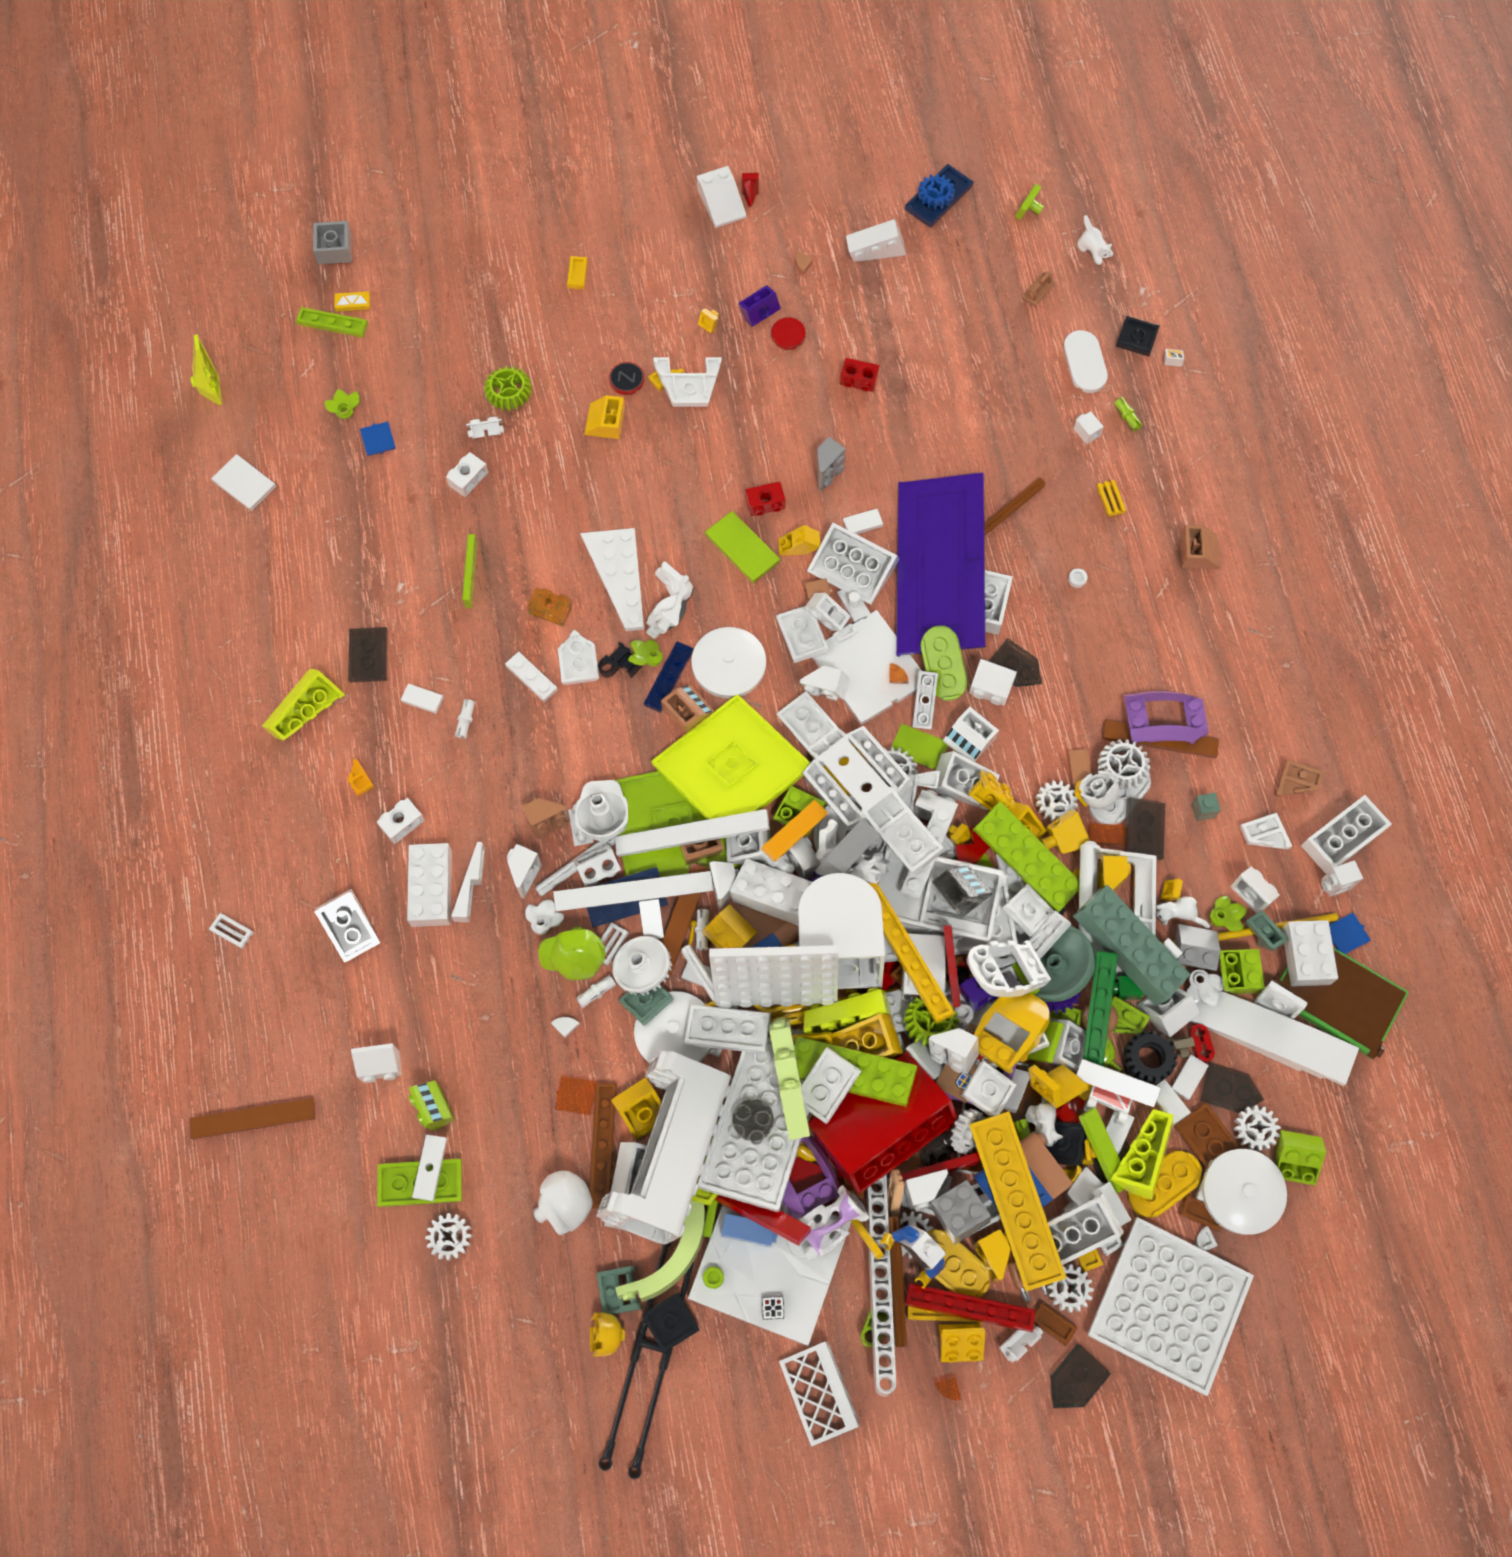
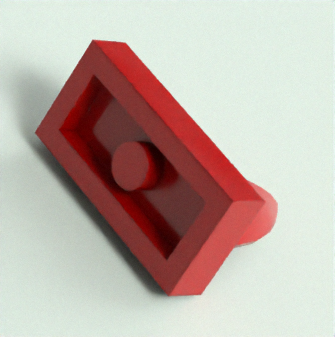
[742,173,759,207]

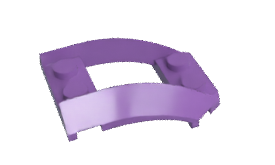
[1124,691,1208,744]
[783,1135,842,1219]

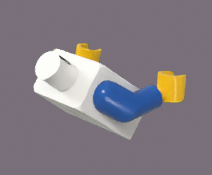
[879,1225,946,1289]

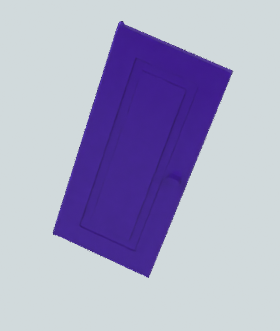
[896,472,986,657]

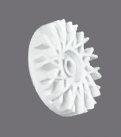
[612,936,672,996]

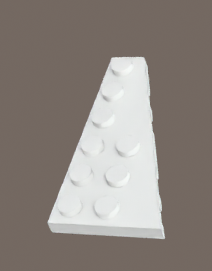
[580,528,644,631]

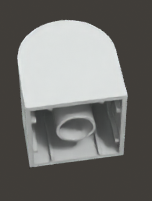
[798,873,885,989]

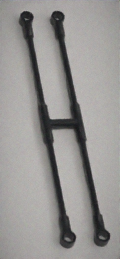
[599,1236,705,1479]

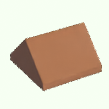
[680,839,724,865]

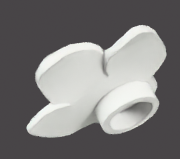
[525,899,564,935]
[1187,969,1224,1007]

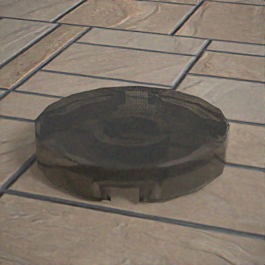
[732,1099,774,1142]

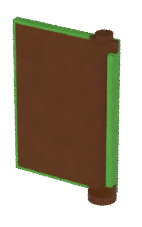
[1272,948,1409,1060]

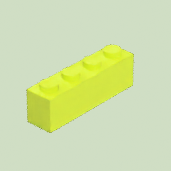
[262,669,345,741]
[803,987,892,1034]
[1111,1109,1174,1200]

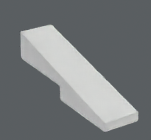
[451,842,485,922]

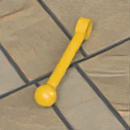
[683,920,697,959]

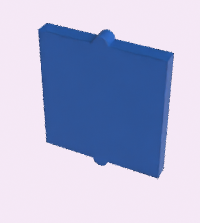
[360,421,396,457]
[1329,913,1371,954]

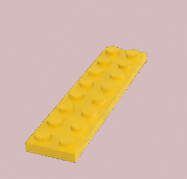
[969,1111,1067,1292]

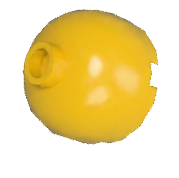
[590,1312,625,1357]

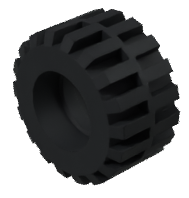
[1122,1030,1178,1085]

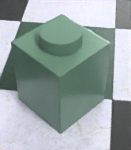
[1191,792,1221,821]

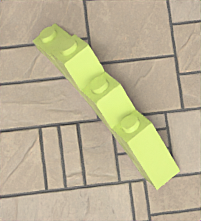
[769,1017,810,1140]

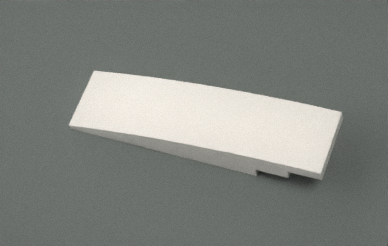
[1190,991,1359,1086]

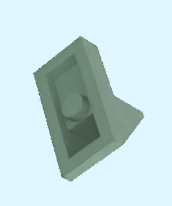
[1246,910,1289,951]

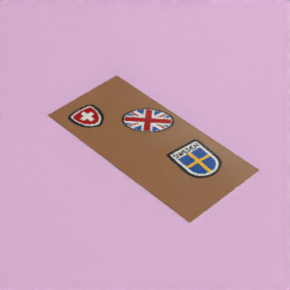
[936,1023,1003,1103]

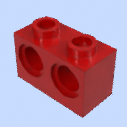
[840,357,880,392]

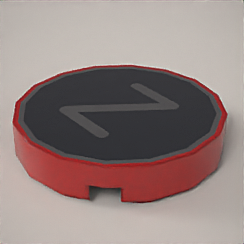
[609,362,644,395]

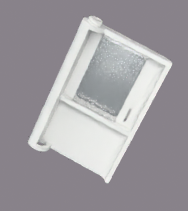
[879,845,1007,942]

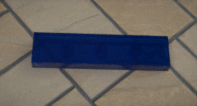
[644,641,694,713]

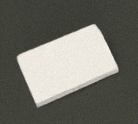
[1004,1069,1030,1113]

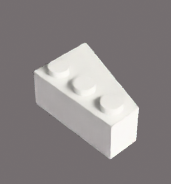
[846,219,906,262]

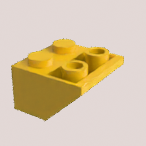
[584,395,625,439]

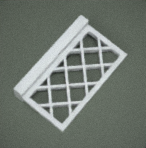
[779,1341,861,1447]

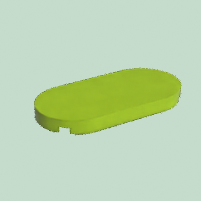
[921,626,968,701]

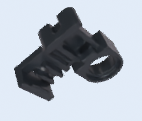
[598,642,643,678]

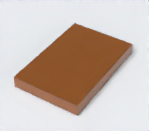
[1173,1102,1241,1170]

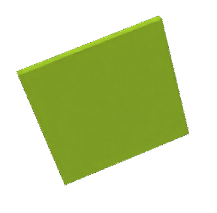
[614,771,743,878]

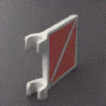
[1084,1085,1133,1128]

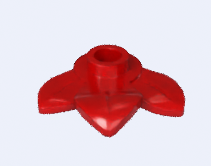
[1046,1097,1085,1123]

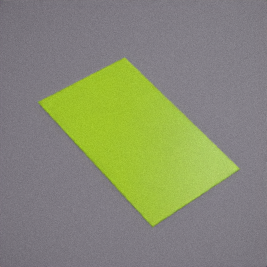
[891,723,948,770]

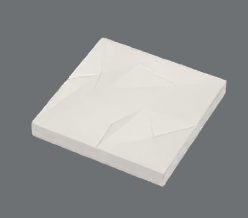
[688,1201,851,1346]

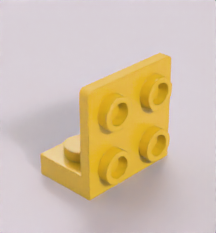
[1028,1064,1088,1108]

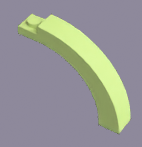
[615,1201,706,1302]

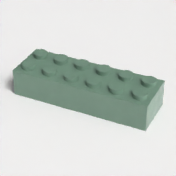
[1073,885,1191,1006]

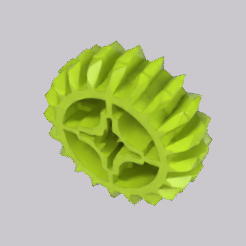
[484,365,532,412]
[903,997,959,1047]

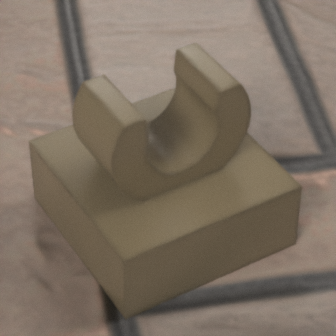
[1170,1035,1195,1058]

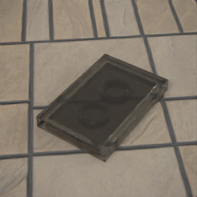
[348,627,388,683]
[1125,797,1166,860]

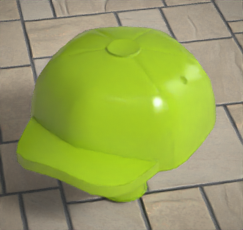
[538,926,606,981]

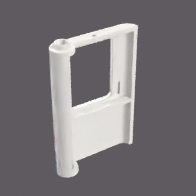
[1078,841,1156,968]

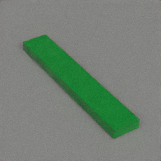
[1083,950,1118,1066]

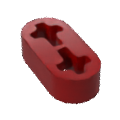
[1189,1024,1215,1063]

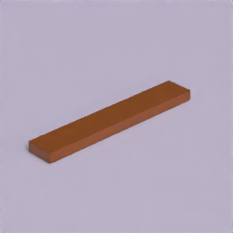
[1103,720,1219,759]
[662,863,710,980]
[589,1083,617,1209]
[189,1098,316,1139]

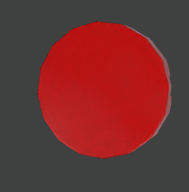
[771,317,806,350]

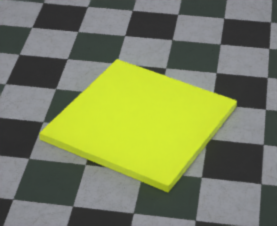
[651,695,810,838]

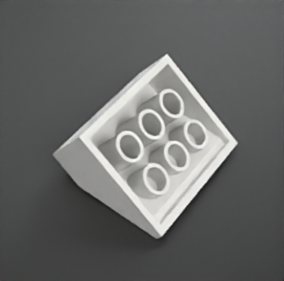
[807,523,899,605]

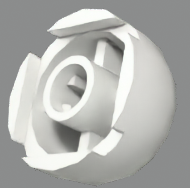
[1079,770,1120,809]

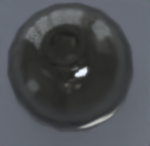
[918,1131,958,1167]

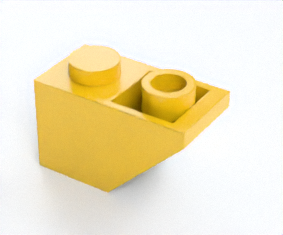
[778,525,820,556]

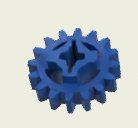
[918,174,955,209]

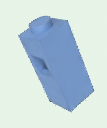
[721,1214,778,1247]

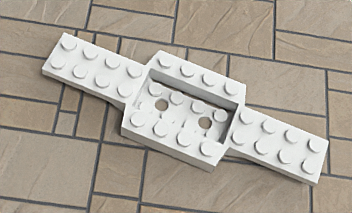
[777,691,945,875]

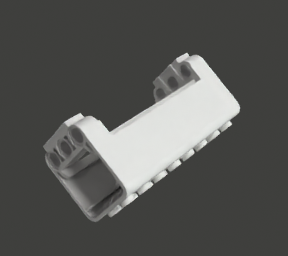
[596,1051,731,1244]

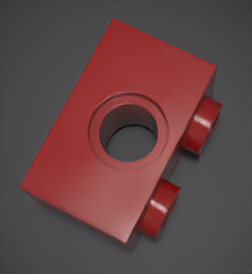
[745,482,786,516]

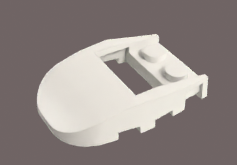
[967,940,1051,997]

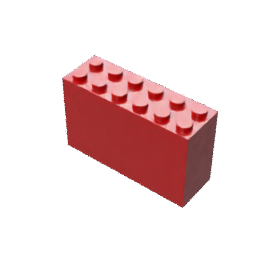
[808,1051,958,1195]

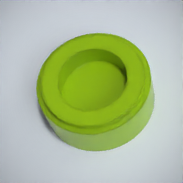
[703,1267,724,1289]

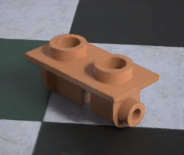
[1022,271,1055,306]

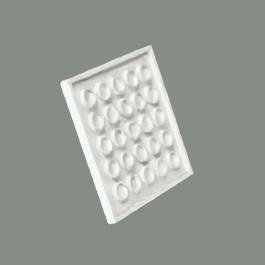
[709,945,838,1008]
[1087,1217,1254,1396]

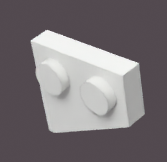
[1240,813,1292,850]

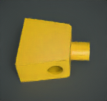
[1041,809,1090,854]

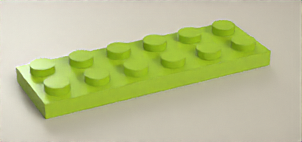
[973,801,1079,912]
[794,1037,918,1107]

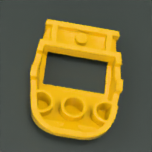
[974,992,1050,1074]

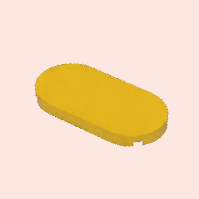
[1127,1151,1202,1218]
[926,1229,990,1298]

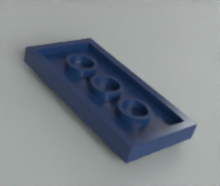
[905,164,974,228]
[587,867,668,928]

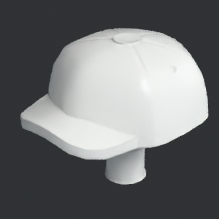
[575,780,628,842]
[533,1170,593,1235]

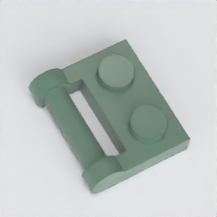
[596,1266,641,1315]

